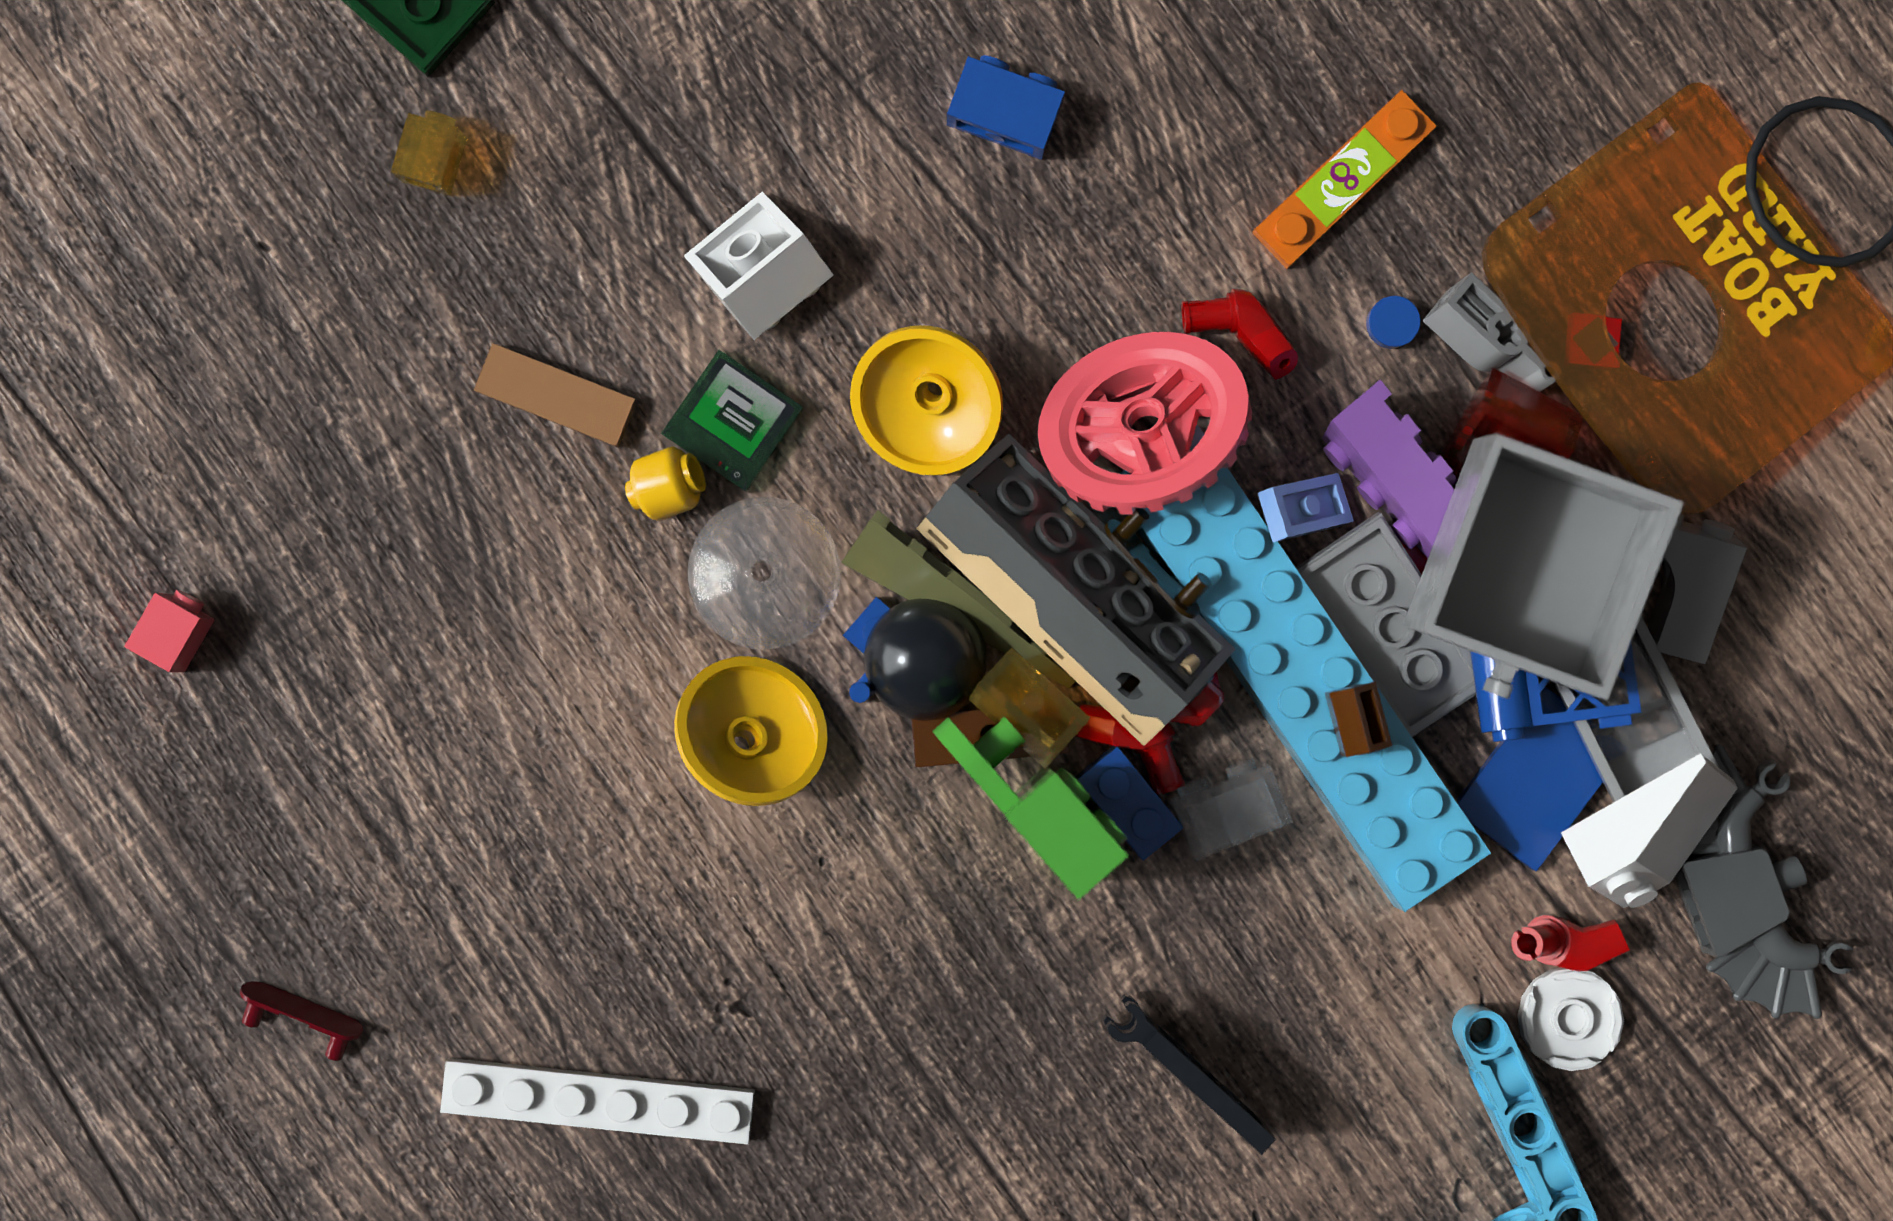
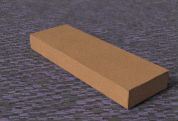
[474,343,637,448]

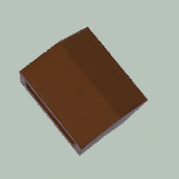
[1325,681,1392,757]

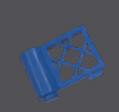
[1470,641,1642,742]

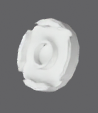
[1517,967,1624,1071]

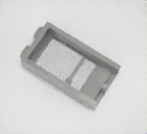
[1553,615,1719,803]

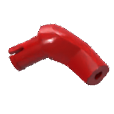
[1181,289,1298,380]
[1072,704,1185,795]
[1511,915,1630,971]

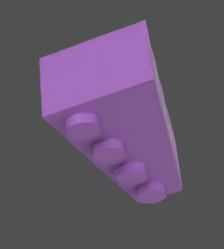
[1322,379,1457,565]

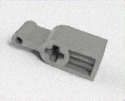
[1423,272,1560,399]

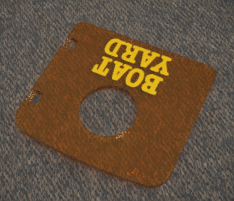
[1482,82,1893,515]

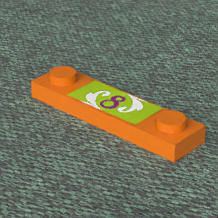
[1252,90,1437,269]

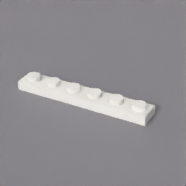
[440,1058,755,1144]

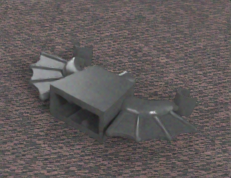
[1675,744,1853,1019]

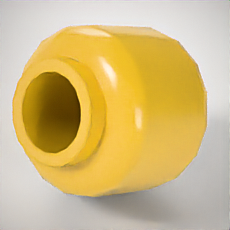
[625,446,706,521]

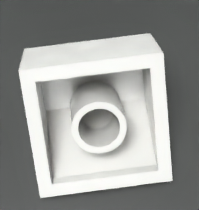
[684,192,834,340]

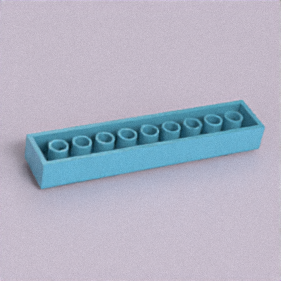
[1119,424,1491,912]

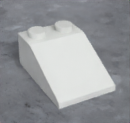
[1561,753,1738,908]

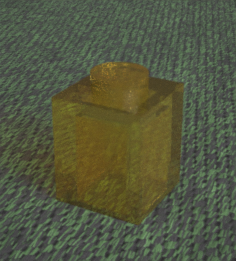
[391,110,468,196]

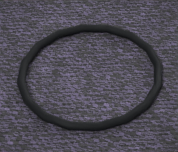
[1745,96,1893,268]

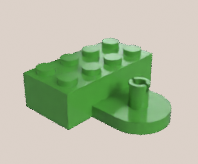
[933,716,1128,900]

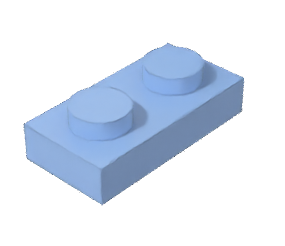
[1257,473,1354,542]

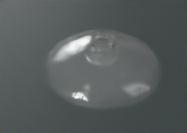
[688,497,841,650]

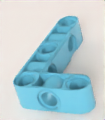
[1452,1004,1598,1221]

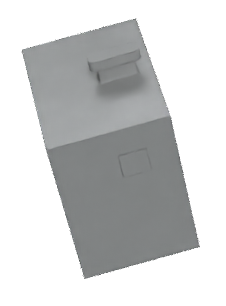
[1403,434,1684,700]

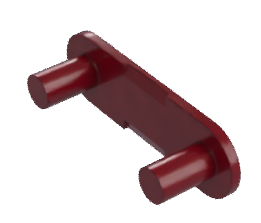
[240,981,363,1061]

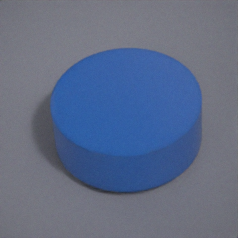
[1366,296,1420,349]

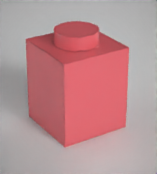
[124,589,215,672]

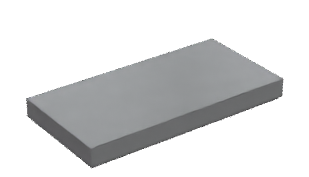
[1296,512,1476,737]

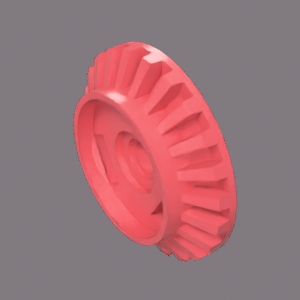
[1038,332,1252,515]

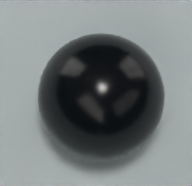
[864,599,987,721]

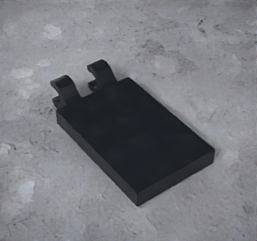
[1102,994,1276,1155]

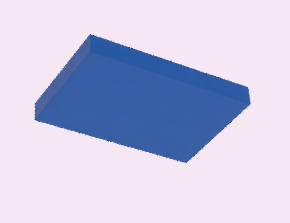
[1456,686,1628,871]

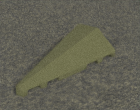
[841,510,1076,689]

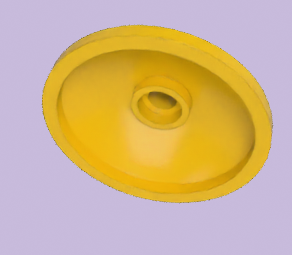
[850,325,1003,475]
[674,656,828,806]

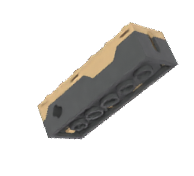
[916,434,1236,746]

